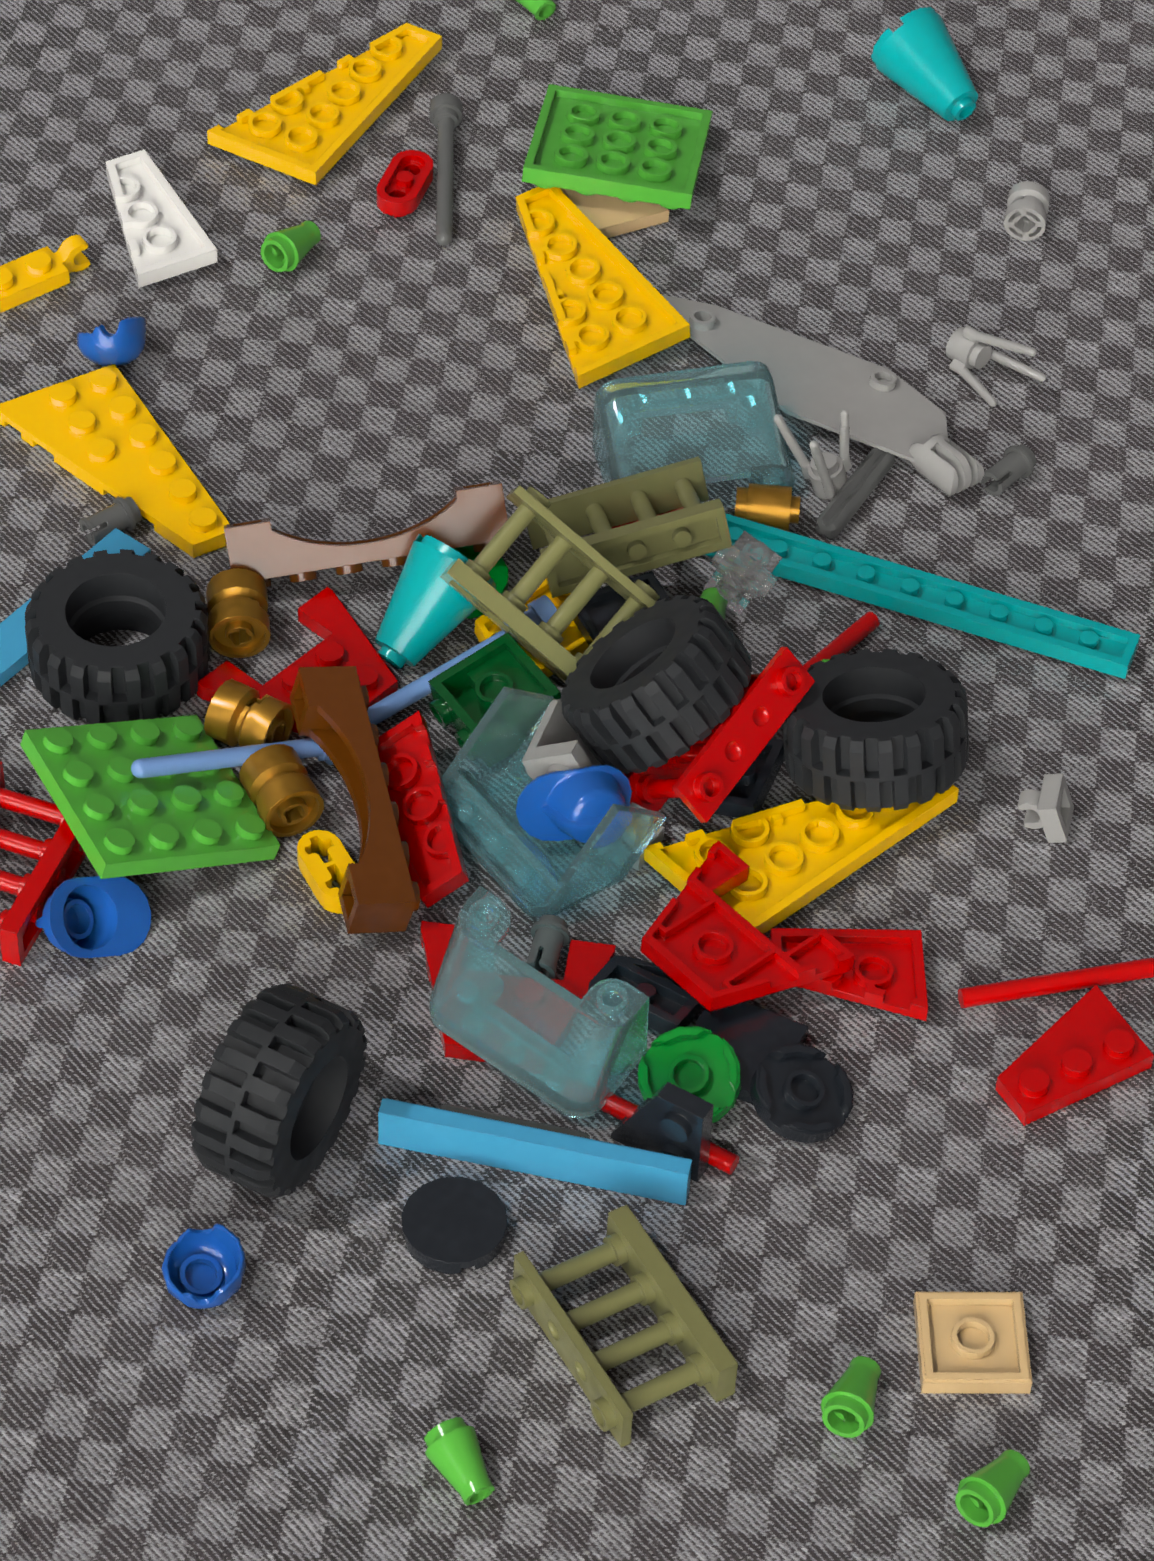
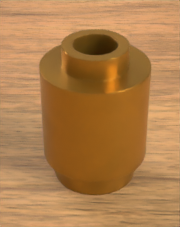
[735,483,801,531]

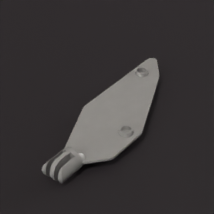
[661,294,985,496]

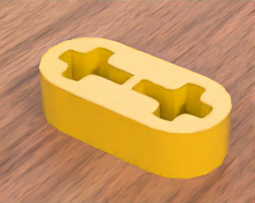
[297,830,354,914]

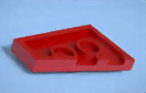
[770,928,928,1021]
[995,985,1154,1126]

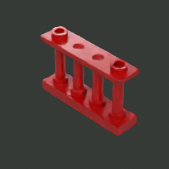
[624,646,815,823]
[0,761,86,966]

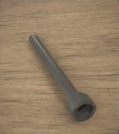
[429,93,463,246]

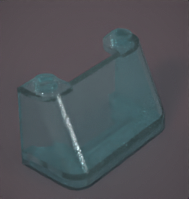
[592,361,795,496]
[430,886,649,1119]

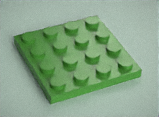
[522,84,712,209]
[20,715,280,879]

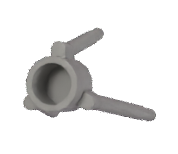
[945,325,1046,407]
[773,409,852,500]

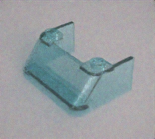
[441,687,667,917]

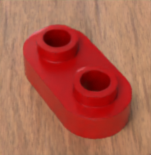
[376,150,433,217]

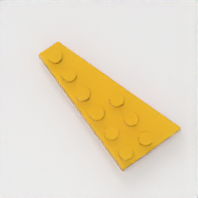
[207,23,442,185]
[516,187,690,389]
[0,364,230,558]
[644,784,959,934]

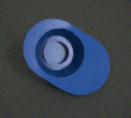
[515,765,632,844]
[35,876,151,958]

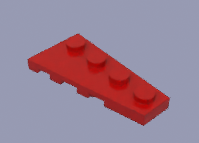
[378,711,469,908]

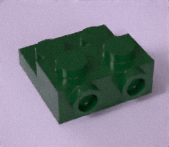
[428,632,561,764]

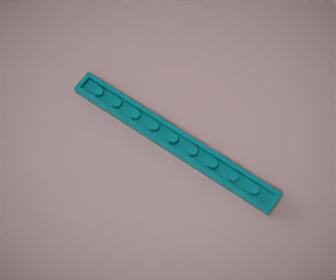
[704,513,1141,679]

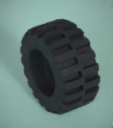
[25,549,210,724]
[561,594,752,774]
[782,649,969,812]
[191,983,367,1198]

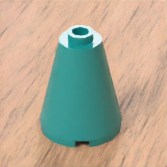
[871,7,978,121]
[375,534,497,669]

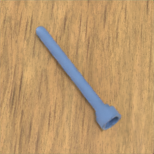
[367,595,557,725]
[131,738,334,778]

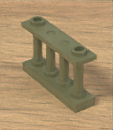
[527,456,732,598]
[440,485,660,683]
[509,1204,738,1448]

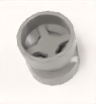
[1004,181,1050,241]

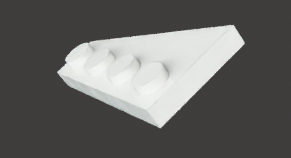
[106,150,218,288]

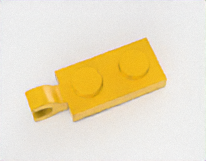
[0,235,90,313]

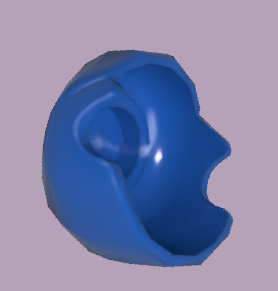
[77,316,146,366]
[161,1224,246,1309]

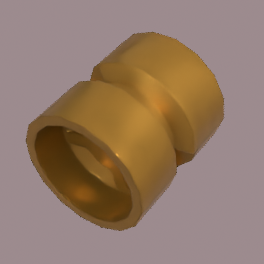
[206,568,270,658]
[204,679,295,747]
[239,744,324,837]

